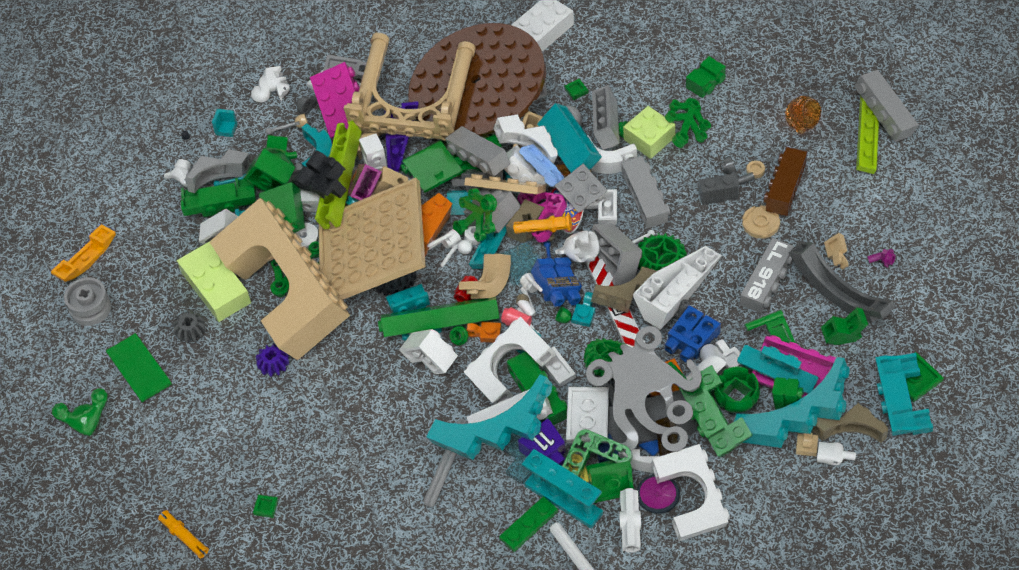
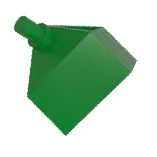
[243,148,297,191]

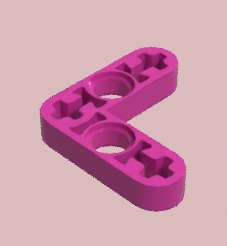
[517,192,567,242]

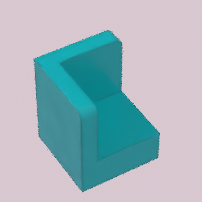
[212,109,238,137]

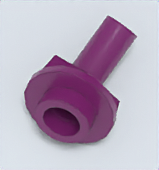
[867,249,896,267]

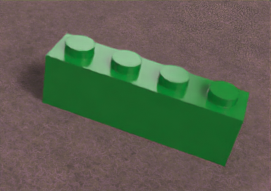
[507,351,568,426]

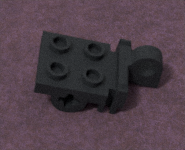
[293,150,347,198]

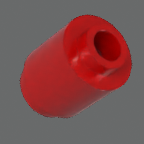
[454,276,478,302]

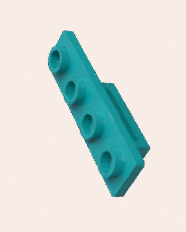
[737,345,818,394]

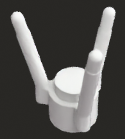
[427,229,461,267]
[520,273,543,316]

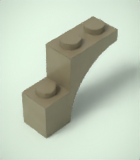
[591,267,657,313]
[811,403,888,443]

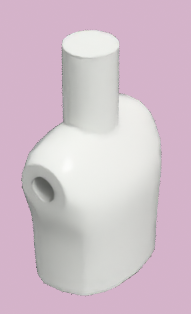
[817,442,856,465]

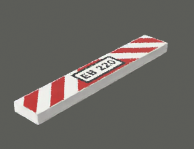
[586,256,645,348]

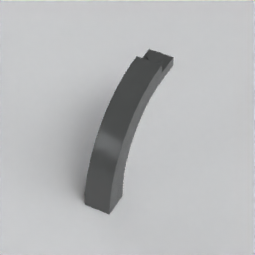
[789,241,896,323]

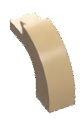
[459,254,511,299]

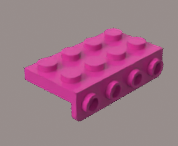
[310,62,360,140]
[752,335,836,397]

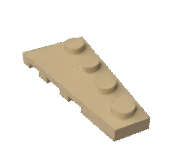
[464,174,547,194]

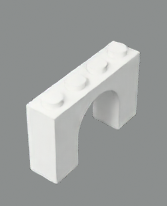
[464,317,556,405]
[651,444,730,541]

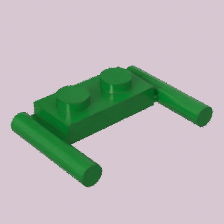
[744,310,796,343]

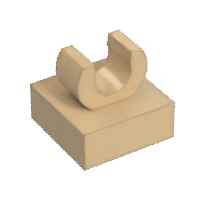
[796,433,818,456]

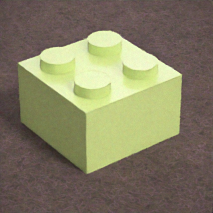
[623,106,675,159]

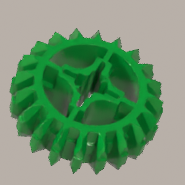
[638,232,687,271]
[583,338,626,380]

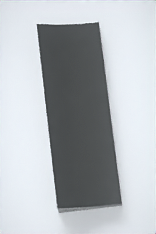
[577,390,697,458]

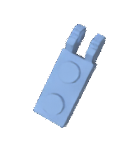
[519,144,564,187]

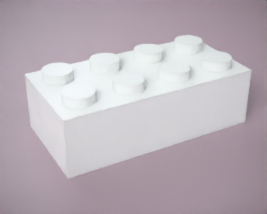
[512,0,574,51]

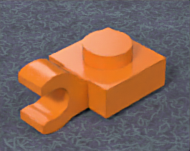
[467,322,501,343]

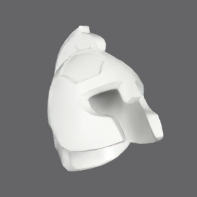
[555,231,600,262]

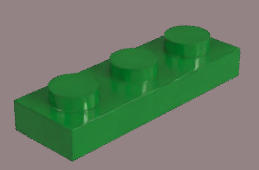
[499,496,558,552]

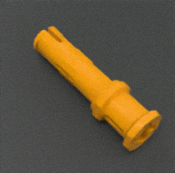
[513,214,572,234]

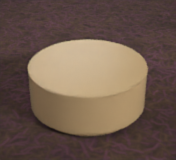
[746,161,765,179]

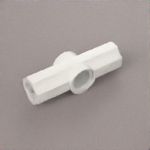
[620,488,641,553]

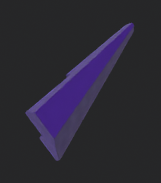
[384,101,419,173]

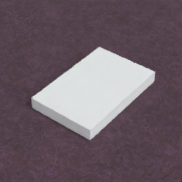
[566,387,609,443]

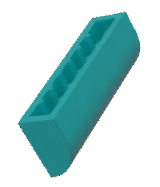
[537,103,602,173]

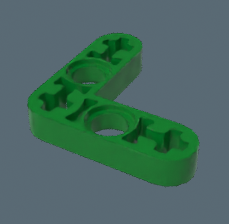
[562,429,633,477]

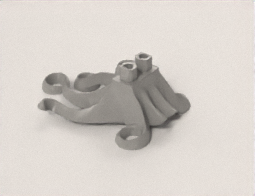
[586,326,702,452]

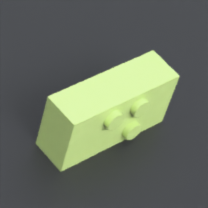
[177,242,251,322]

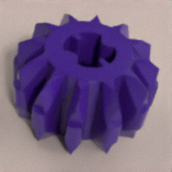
[256,343,289,377]

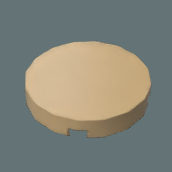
[742,205,780,239]

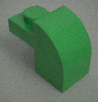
[821,308,868,345]

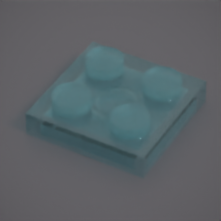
[501,241,541,287]

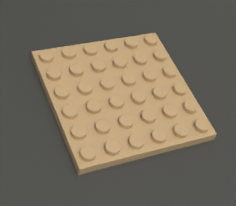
[319,178,426,300]

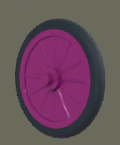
[637,474,680,514]

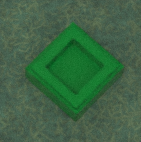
[564,79,589,101]
[253,495,278,518]

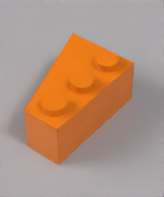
[421,193,452,256]

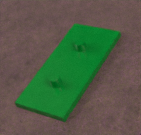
[106,333,172,403]

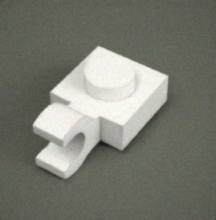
[715,339,743,369]

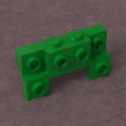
[181,178,256,217]
[679,365,753,458]

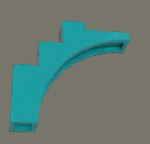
[734,357,850,448]
[426,375,553,460]

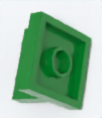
[586,457,634,503]

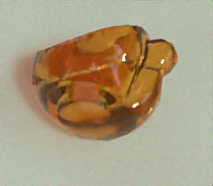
[785,96,821,134]

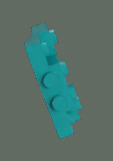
[875,353,933,436]

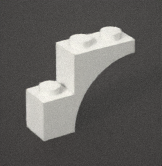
[493,114,558,164]

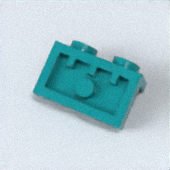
[386,284,430,313]

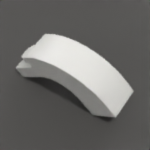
[587,135,637,174]

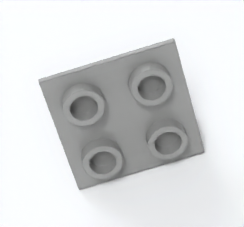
[555,164,608,213]

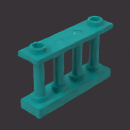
[522,449,603,529]

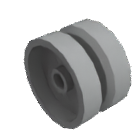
[64,277,111,326]

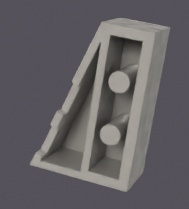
[592,223,642,286]

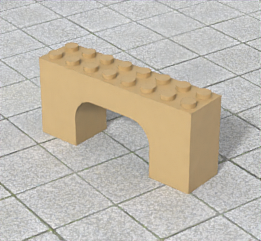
[210,198,350,360]

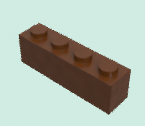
[763,147,808,216]

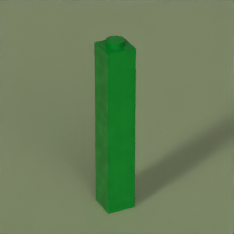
[378,296,499,337]

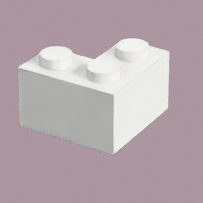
[399,329,458,374]

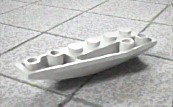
[633,246,722,330]

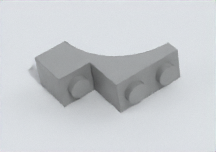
[185,149,250,193]

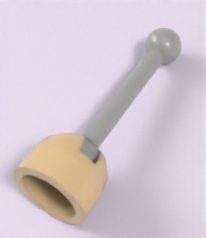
[265,113,308,135]

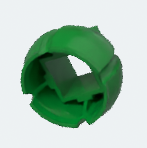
[714,367,760,414]

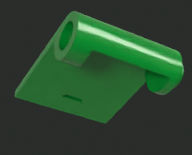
[400,140,463,193]

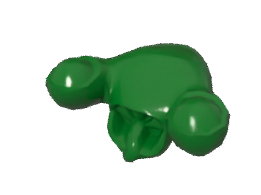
[52,388,108,436]

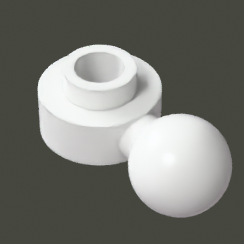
[458,226,481,255]

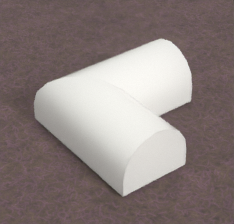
[585,189,617,225]
[686,344,727,380]

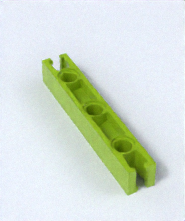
[315,120,362,230]

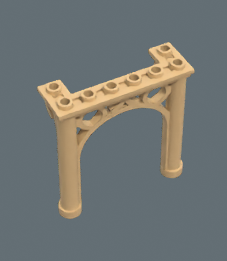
[344,33,476,141]

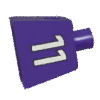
[518,418,566,466]

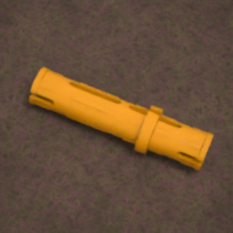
[158,510,209,559]

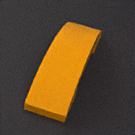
[51,224,116,282]

